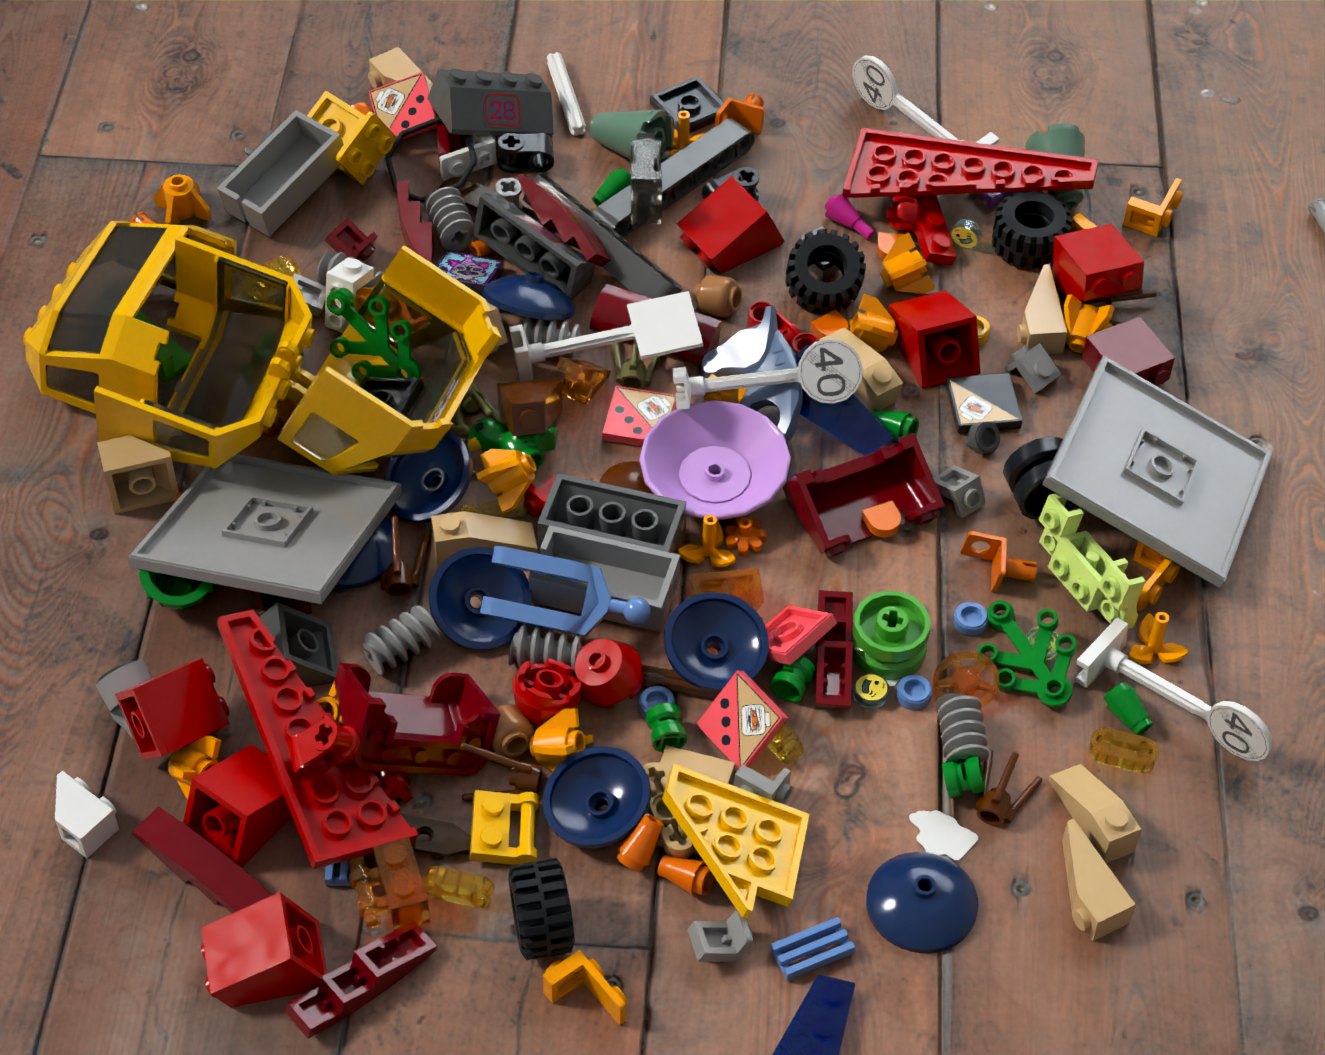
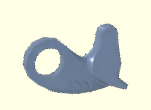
[701,306,803,443]

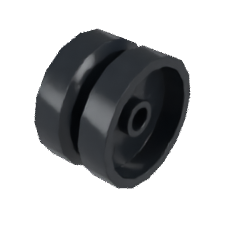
[1003,437,1076,520]

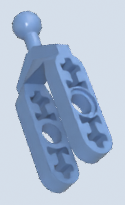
[480,545,651,637]

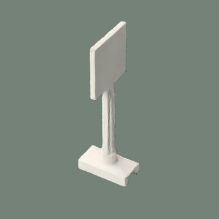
[509,291,703,381]

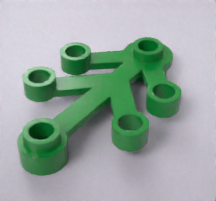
[326,288,421,381]
[977,601,1077,708]

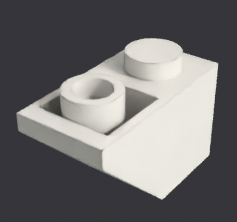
[55,771,119,858]

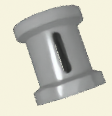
[495,178,523,211]

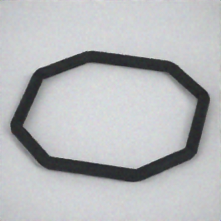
[385,116,478,203]

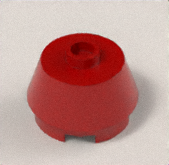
[575,639,644,708]
[512,658,582,727]

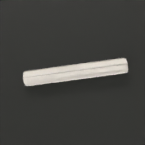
[547,52,586,136]

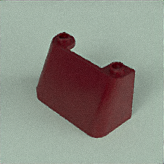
[782,433,945,557]
[335,663,501,776]

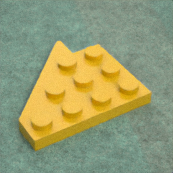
[662,764,810,919]

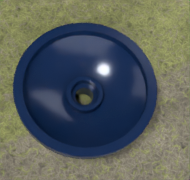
[482,271,576,320]
[384,431,473,523]
[334,516,393,589]
[428,547,532,650]
[664,592,769,692]
[543,746,651,848]
[866,852,978,953]

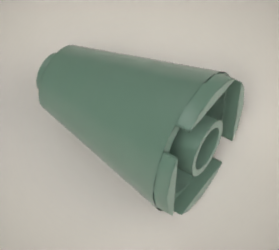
[590,109,674,169]
[1025,123,1085,210]

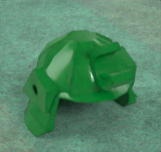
[139,569,214,612]

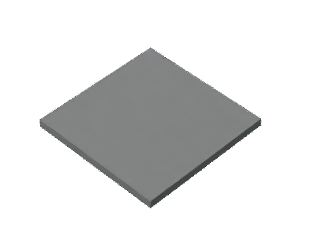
[1042,356,1272,588]
[128,454,402,604]

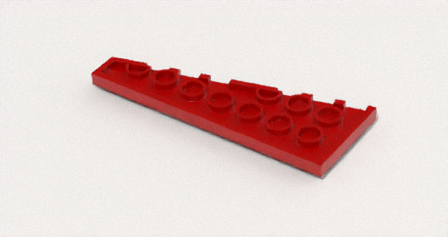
[843,127,1099,198]
[217,609,418,869]

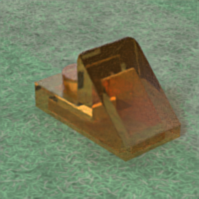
[556,357,611,404]

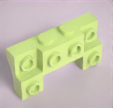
[1039,493,1146,629]

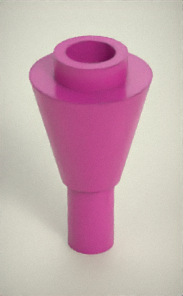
[825,194,875,240]

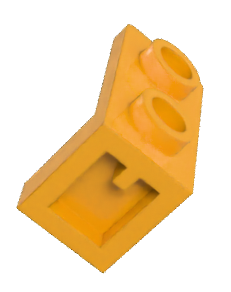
[1123,178,1184,237]

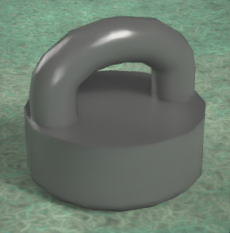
[964,421,1000,454]

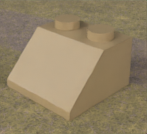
[97,435,179,514]

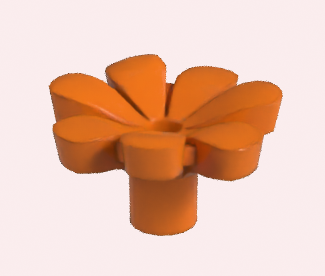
[724,517,768,557]

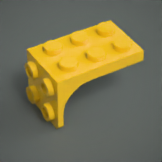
[307,91,397,185]

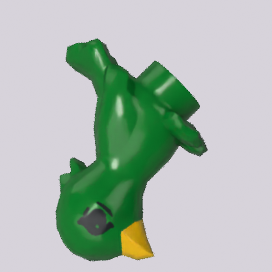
[467,418,558,469]

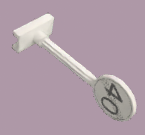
[852,55,1000,145]
[673,339,863,410]
[1075,618,1273,761]

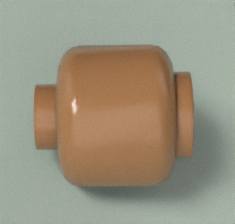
[694,274,742,317]
[491,704,534,757]

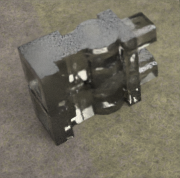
[630,133,662,224]

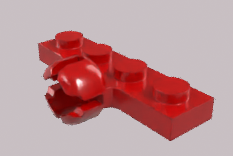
[886,195,957,265]

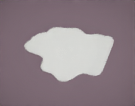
[909,810,978,860]

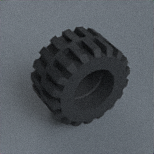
[992,191,1072,270]
[785,229,866,315]
[508,858,575,960]

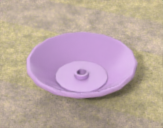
[639,400,791,520]

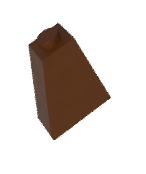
[497,378,563,436]

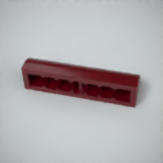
[589,284,721,365]

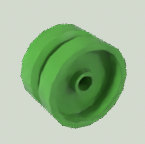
[852,591,930,680]

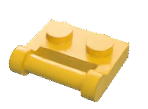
[469,790,539,865]

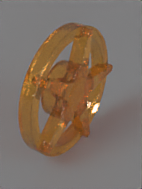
[933,651,999,707]

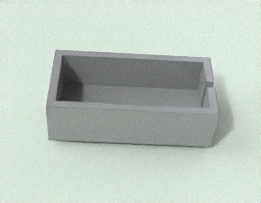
[217,110,344,237]
[529,525,680,633]

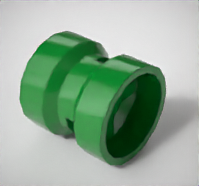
[770,655,816,703]
[645,703,687,752]
[942,756,986,799]

